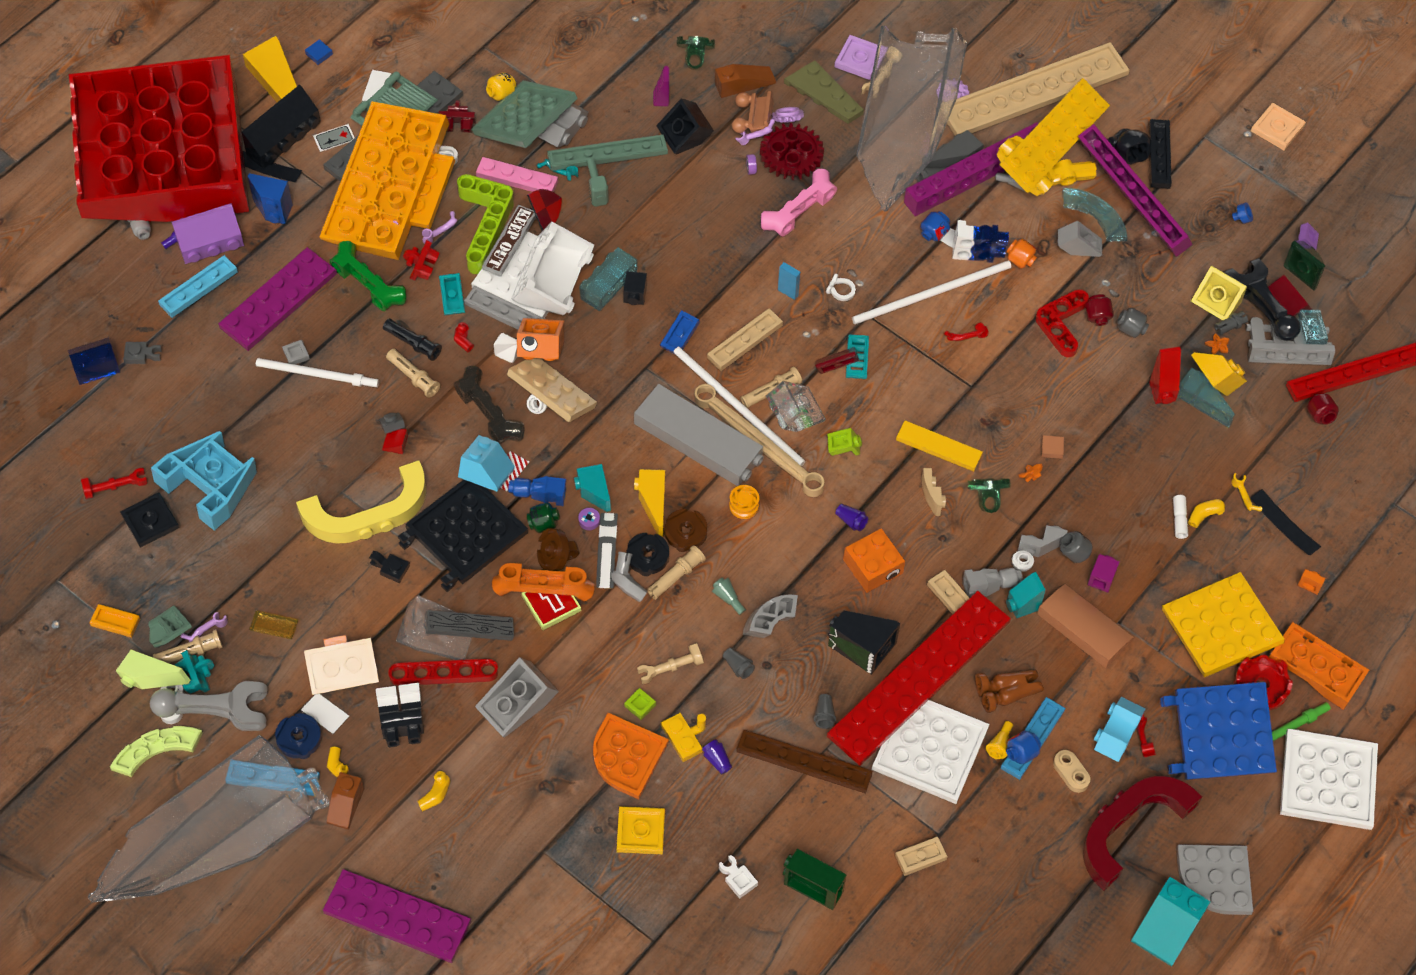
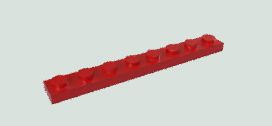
[1286,342,1416,402]

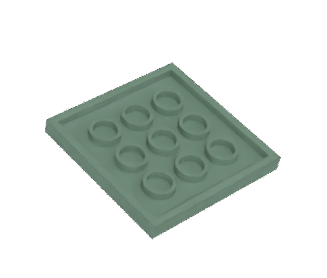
[472,80,578,148]

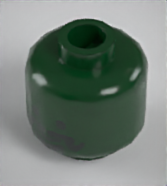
[527,502,560,533]

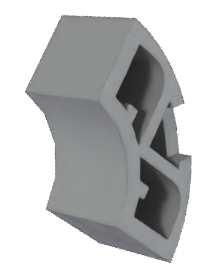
[538,103,589,147]
[743,595,798,638]

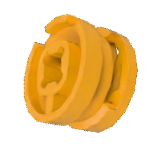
[729,485,759,519]

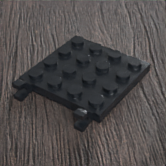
[398,480,528,592]

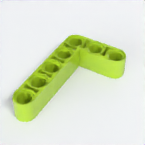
[457,174,514,274]

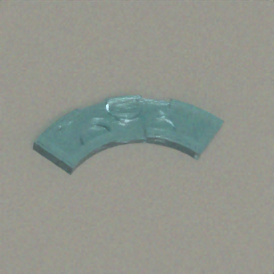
[1062,188,1128,241]

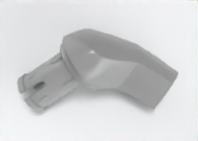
[611,552,647,602]

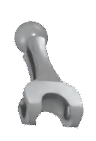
[150,681,268,731]

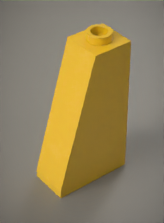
[243,36,297,102]

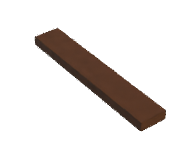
[736,730,873,794]

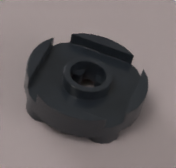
[626,533,669,576]

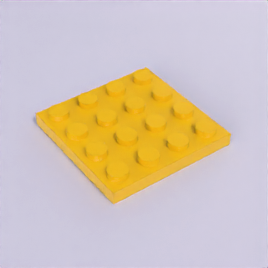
[1162,572,1284,678]

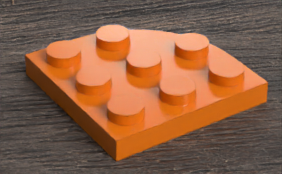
[593,713,669,800]

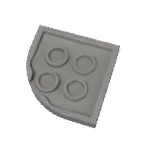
[1176,845,1253,915]

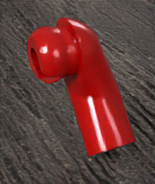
[454,322,474,353]

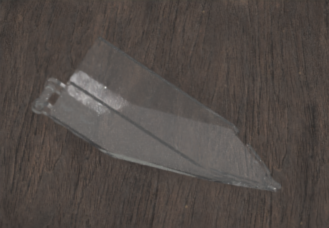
[856,26,967,212]
[88,735,330,903]

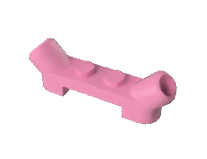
[761,169,837,237]

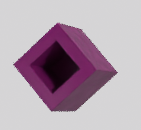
[1088,554,1120,593]

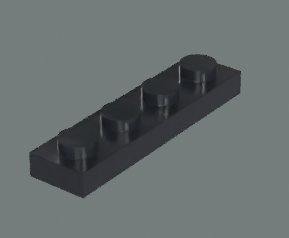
[1149,119,1172,189]

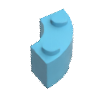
[1094,697,1145,762]

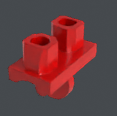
[403,240,440,281]

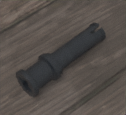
[383,318,442,361]

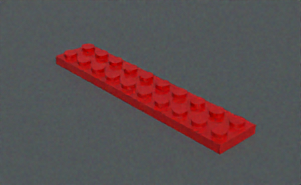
[827,591,1011,766]

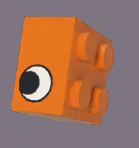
[517,318,564,361]
[843,528,905,593]

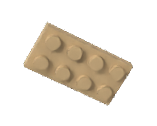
[507,358,597,422]

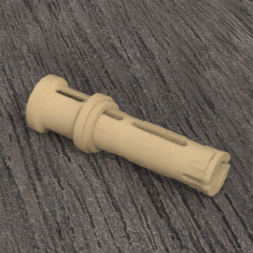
[386,349,440,398]
[740,367,802,408]
[647,546,706,600]
[153,629,223,663]

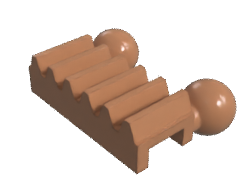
[732,91,774,133]

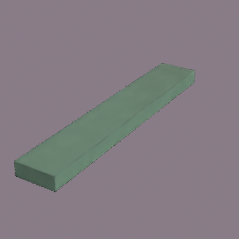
[547,135,668,171]

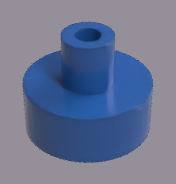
[1232,202,1253,224]

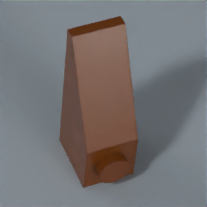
[715,64,776,98]

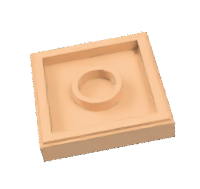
[1251,103,1306,150]

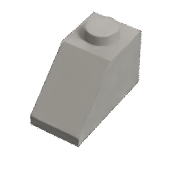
[1057,221,1102,257]

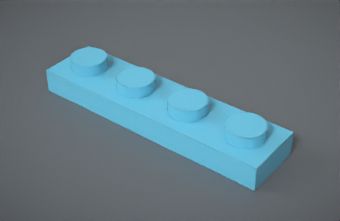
[158,255,238,318]

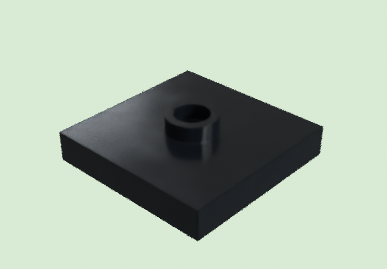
[120,492,179,548]

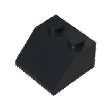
[656,98,714,154]

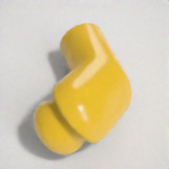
[327,747,349,777]

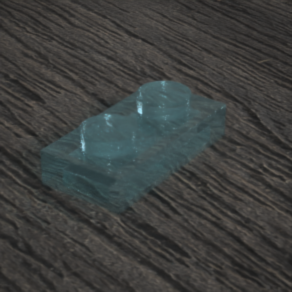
[1298,310,1328,344]

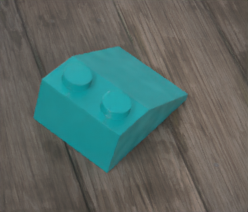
[1131,877,1211,967]

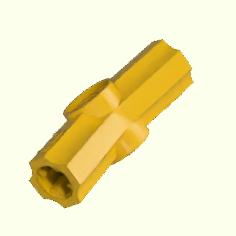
[1052,159,1097,186]

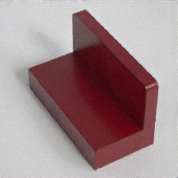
[1268,275,1312,316]

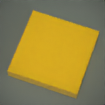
[617,806,665,854]

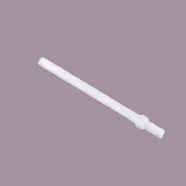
[256,358,379,388]

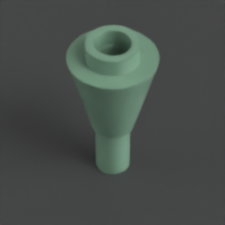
[712,578,746,615]

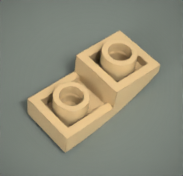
[921,468,946,516]

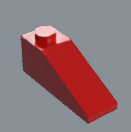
[1149,347,1181,404]

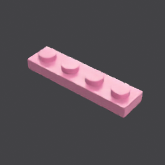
[476,157,558,192]

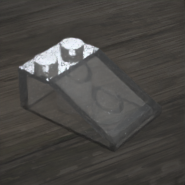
[396,595,472,660]

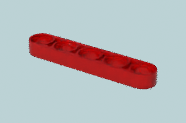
[388,659,498,686]

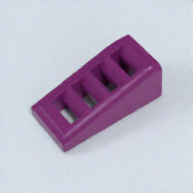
[653,66,669,106]

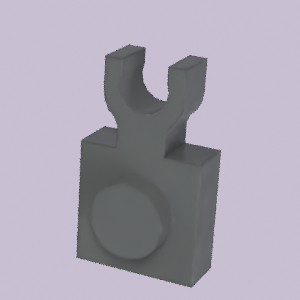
[123,342,162,364]

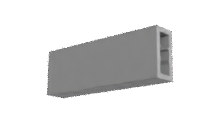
[634,384,764,486]

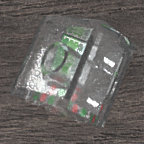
[766,381,826,432]

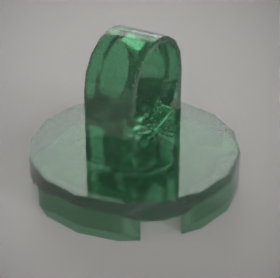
[677,36,715,70]
[967,478,1011,513]

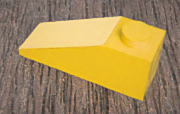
[634,469,665,537]

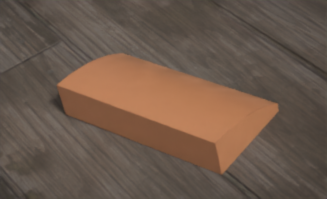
[1037,584,1134,668]

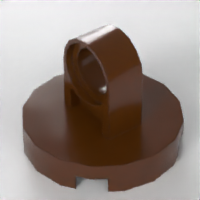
[537,529,580,571]

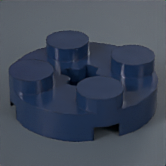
[275,713,321,759]

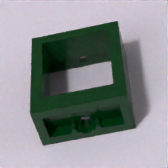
[782,849,847,910]

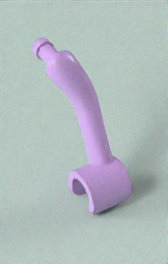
[735,119,775,145]
[422,211,457,244]
[180,612,228,642]

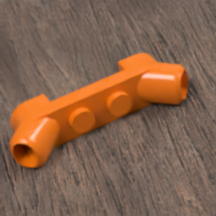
[492,563,595,601]

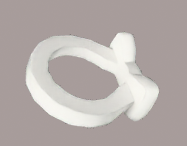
[826,274,856,301]

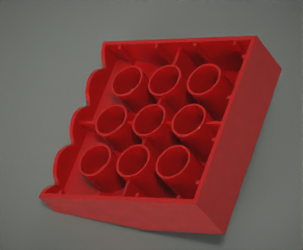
[69,55,249,222]

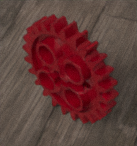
[760,123,824,180]

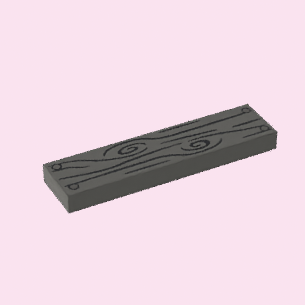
[425,610,514,641]

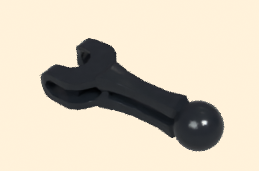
[1223,258,1301,341]

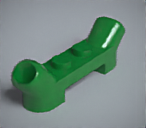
[330,241,406,311]

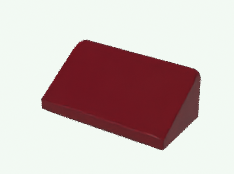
[815,347,859,374]

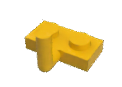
[661,713,706,762]

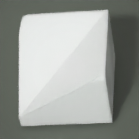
[494,333,517,363]

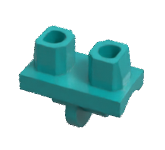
[175,650,214,694]

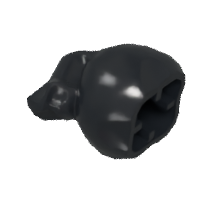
[1107,128,1151,164]

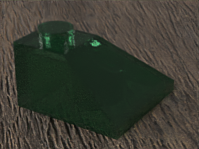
[1283,240,1326,291]

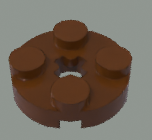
[665,509,707,552]

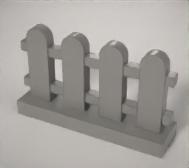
[1246,317,1335,365]

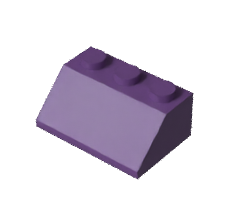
[172,204,244,264]

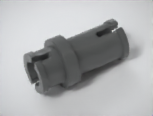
[1214,311,1248,336]

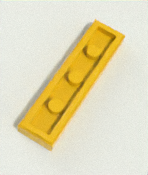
[896,421,983,472]

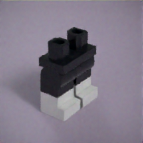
[376,683,424,748]

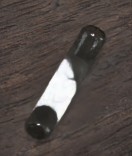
[454,366,525,444]

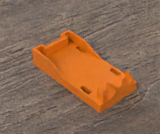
[1269,622,1369,710]

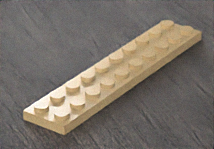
[939,42,1129,136]

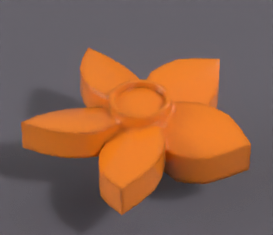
[1205,333,1230,355]
[1018,464,1043,482]

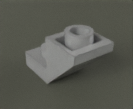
[1017,525,1068,557]

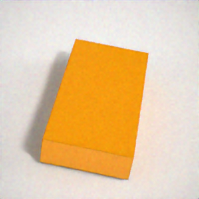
[89,604,140,638]

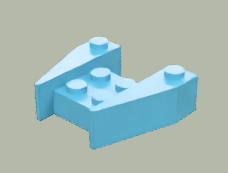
[151,431,257,531]

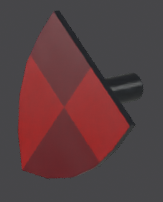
[527,189,562,231]

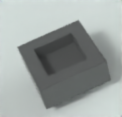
[379,412,405,434]

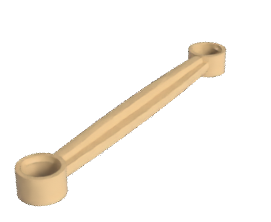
[695,384,824,497]

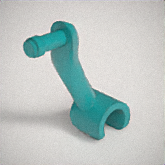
[537,159,579,181]

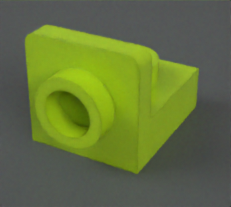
[827,428,862,456]

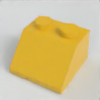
[1191,352,1247,396]

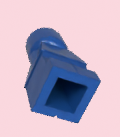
[508,476,566,506]

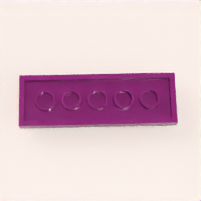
[218,247,337,351]
[323,869,471,963]

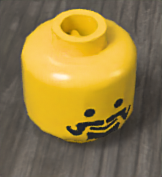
[486,72,516,101]

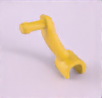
[1231,473,1262,512]

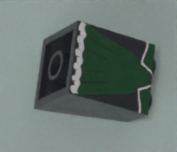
[828,610,900,675]

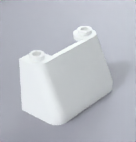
[512,222,594,315]

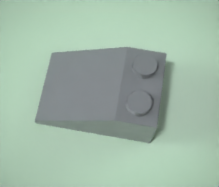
[475,657,559,737]

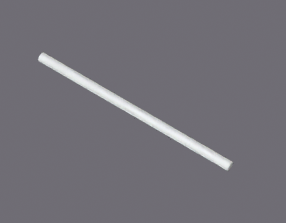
[852,260,1011,324]
[674,347,805,466]

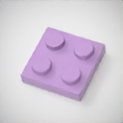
[835,35,886,80]

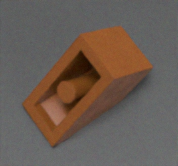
[326,772,364,830]

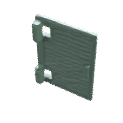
[350,71,438,126]

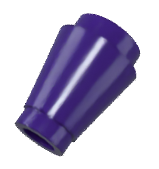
[835,504,868,531]
[702,739,732,775]

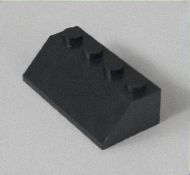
[241,85,321,169]

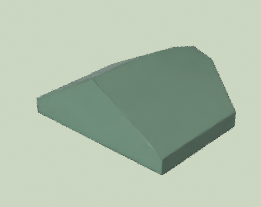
[148,606,192,648]

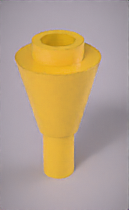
[986,721,1013,759]

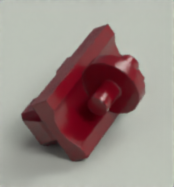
[439,100,476,133]

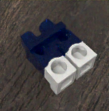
[952,220,1009,263]

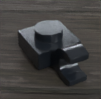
[369,551,410,584]

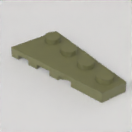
[784,60,864,124]

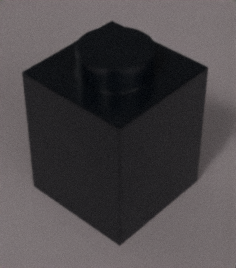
[623,271,647,305]

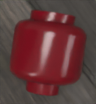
[1085,294,1114,326]
[1307,393,1339,424]

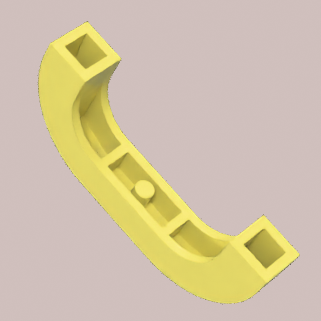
[296,461,426,543]

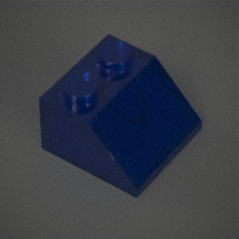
[68,338,120,385]

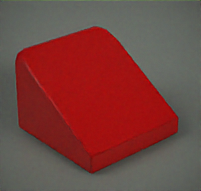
[382,429,408,454]

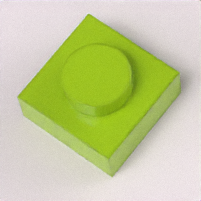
[624,688,656,720]

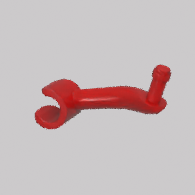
[944,322,989,341]
[1137,714,1156,758]

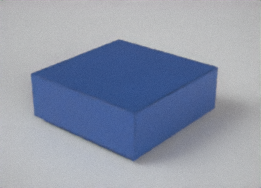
[305,39,333,65]

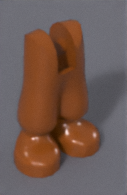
[975,669,1044,713]

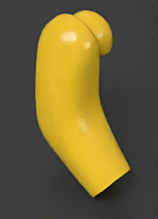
[1188,499,1225,528]
[417,771,450,812]

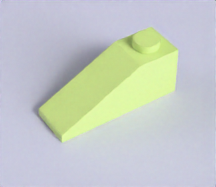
[116,650,191,689]

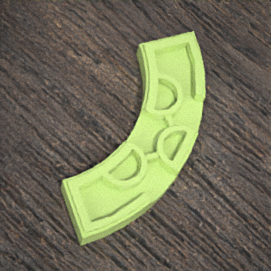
[110,726,203,777]

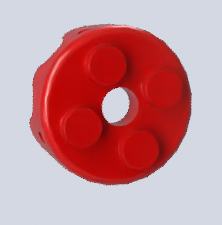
[1234,655,1293,711]

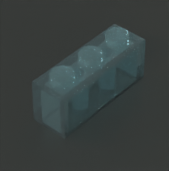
[579,247,637,311]

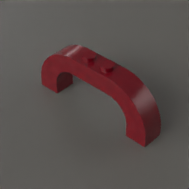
[1083,776,1202,891]

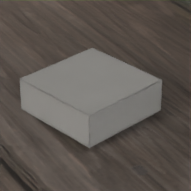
[282,340,310,365]

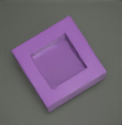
[1298,223,1319,252]

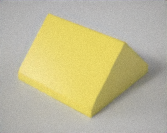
[1191,266,1247,320]

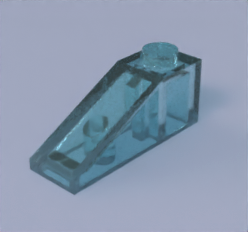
[1177,368,1235,428]

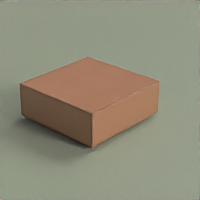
[1041,435,1064,459]

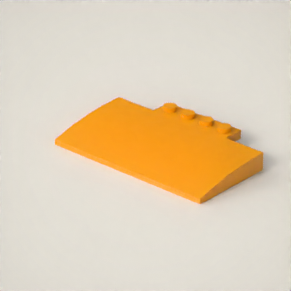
[319,101,455,260]

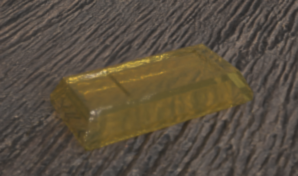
[249,610,298,640]

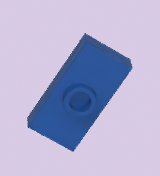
[660,310,700,354]

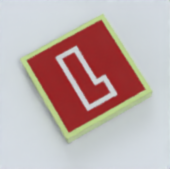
[522,592,581,630]

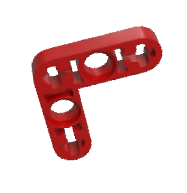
[1036,289,1089,357]

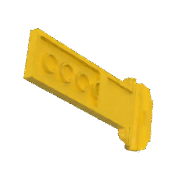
[996,78,1110,196]

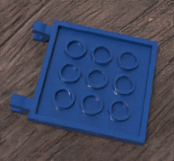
[1160,682,1277,780]

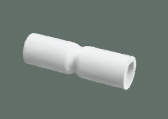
[1173,495,1188,539]

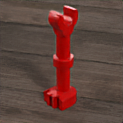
[81,468,148,499]

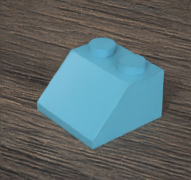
[458,435,515,492]

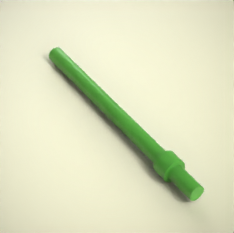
[1272,702,1331,741]

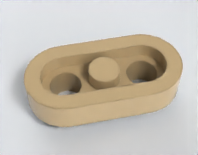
[1053,750,1090,793]

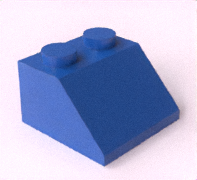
[248,173,293,224]

